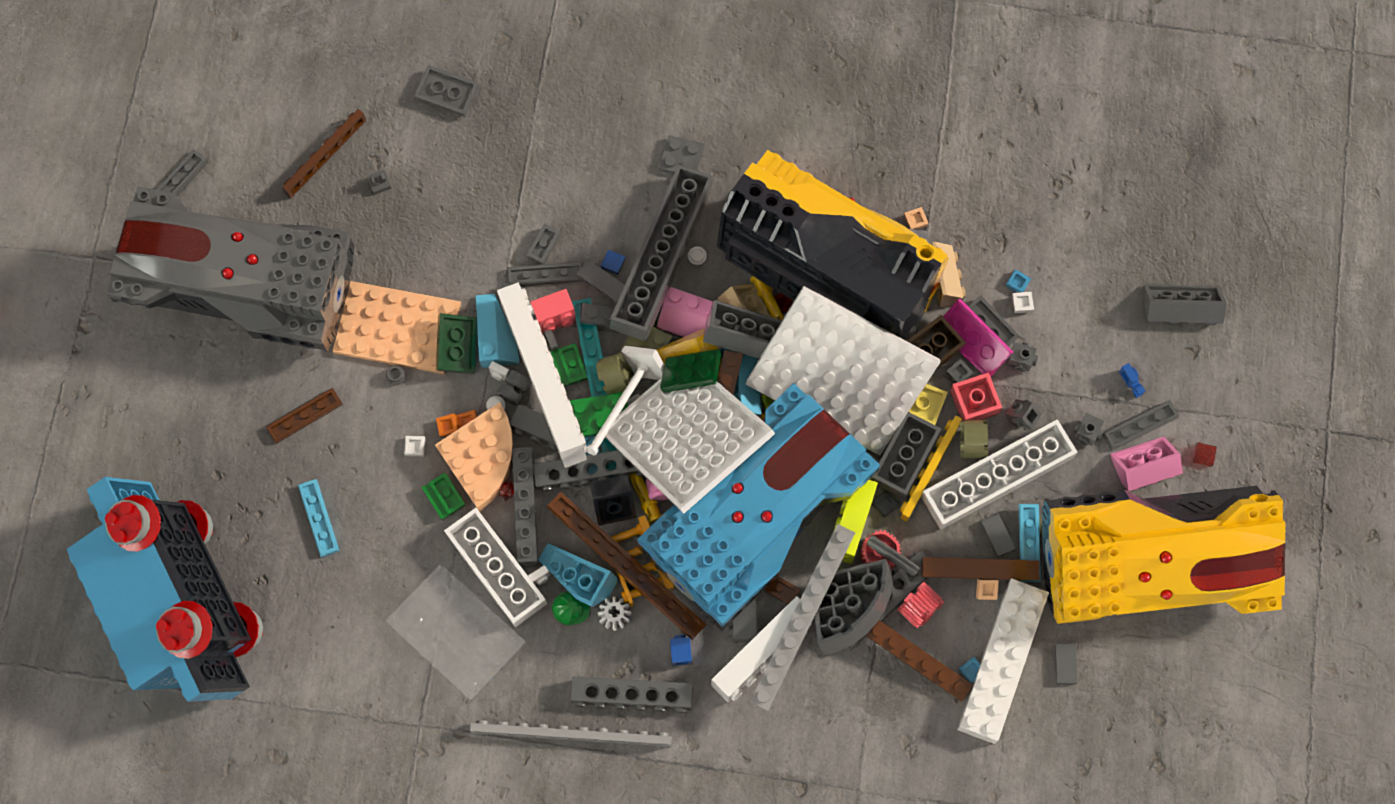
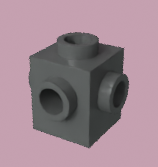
[1007,342,1038,372]
[1006,399,1042,429]
[1073,413,1104,446]

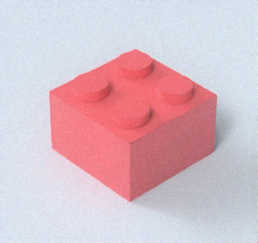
[530,289,576,334]
[950,373,1002,422]

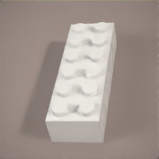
[444,508,547,628]
[711,596,813,703]

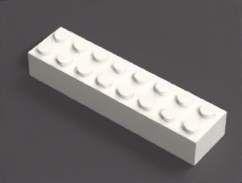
[921,419,1078,530]
[957,579,1049,744]

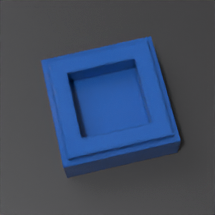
[601,250,626,275]

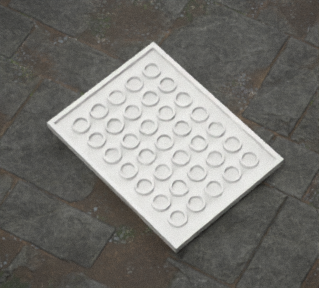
[745,286,940,455]
[605,378,775,513]

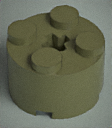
[596,352,633,395]
[960,420,988,459]

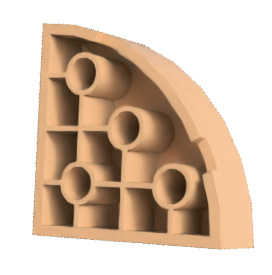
[435,402,514,512]

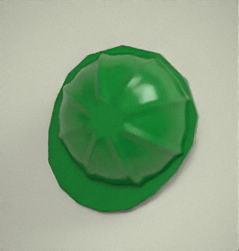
[551,592,590,625]

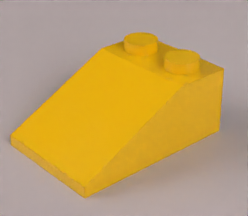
[656,328,722,368]

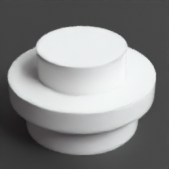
[688,247,707,265]
[486,396,506,410]

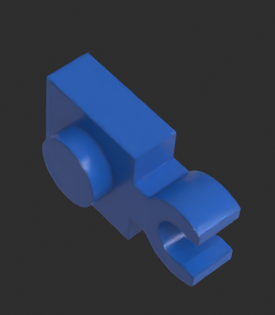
[1119,363,1145,398]

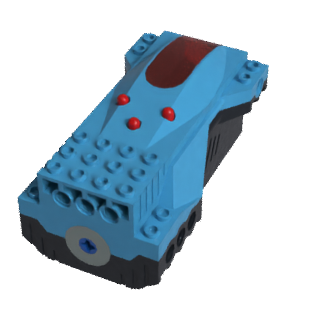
[637,383,880,631]

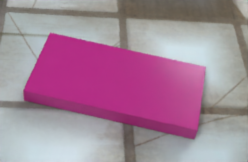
[943,299,1013,377]

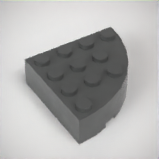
[810,559,892,656]

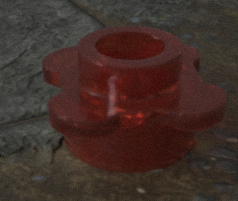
[499,480,514,502]

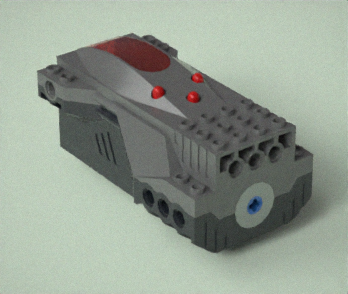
[107,186,354,352]

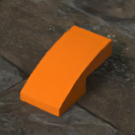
[436,410,477,437]

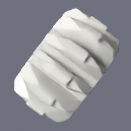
[598,596,631,631]

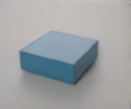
[1005,269,1031,293]
[958,657,980,684]

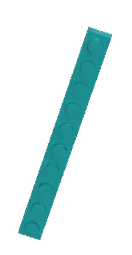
[572,298,618,471]

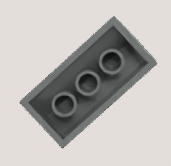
[1144,284,1227,325]

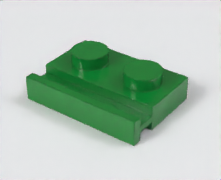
[550,343,588,386]
[421,473,466,520]

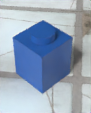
[670,635,692,666]

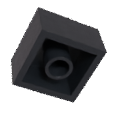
[589,475,637,526]

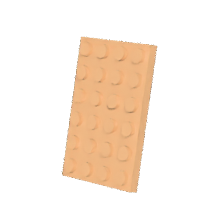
[333,281,461,374]

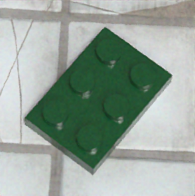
[436,313,477,374]
[660,349,721,393]

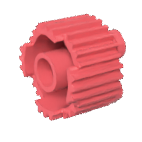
[860,530,901,570]
[898,582,945,628]

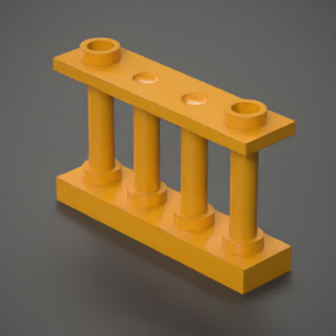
[605,515,674,607]

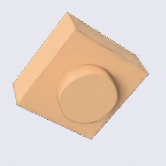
[904,207,928,230]
[976,579,999,600]

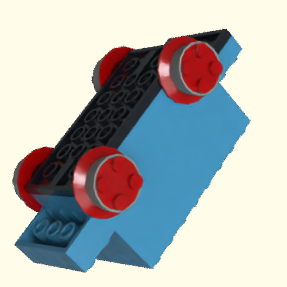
[67,477,263,702]

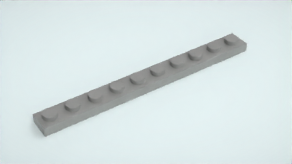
[750,524,855,711]
[470,720,672,747]

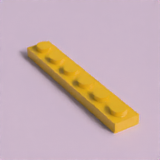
[900,415,962,522]

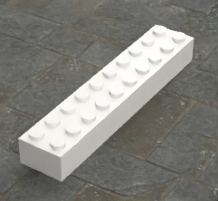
[497,282,587,468]

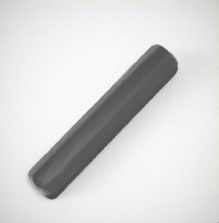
[867,536,920,576]

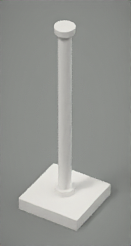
[586,346,664,456]

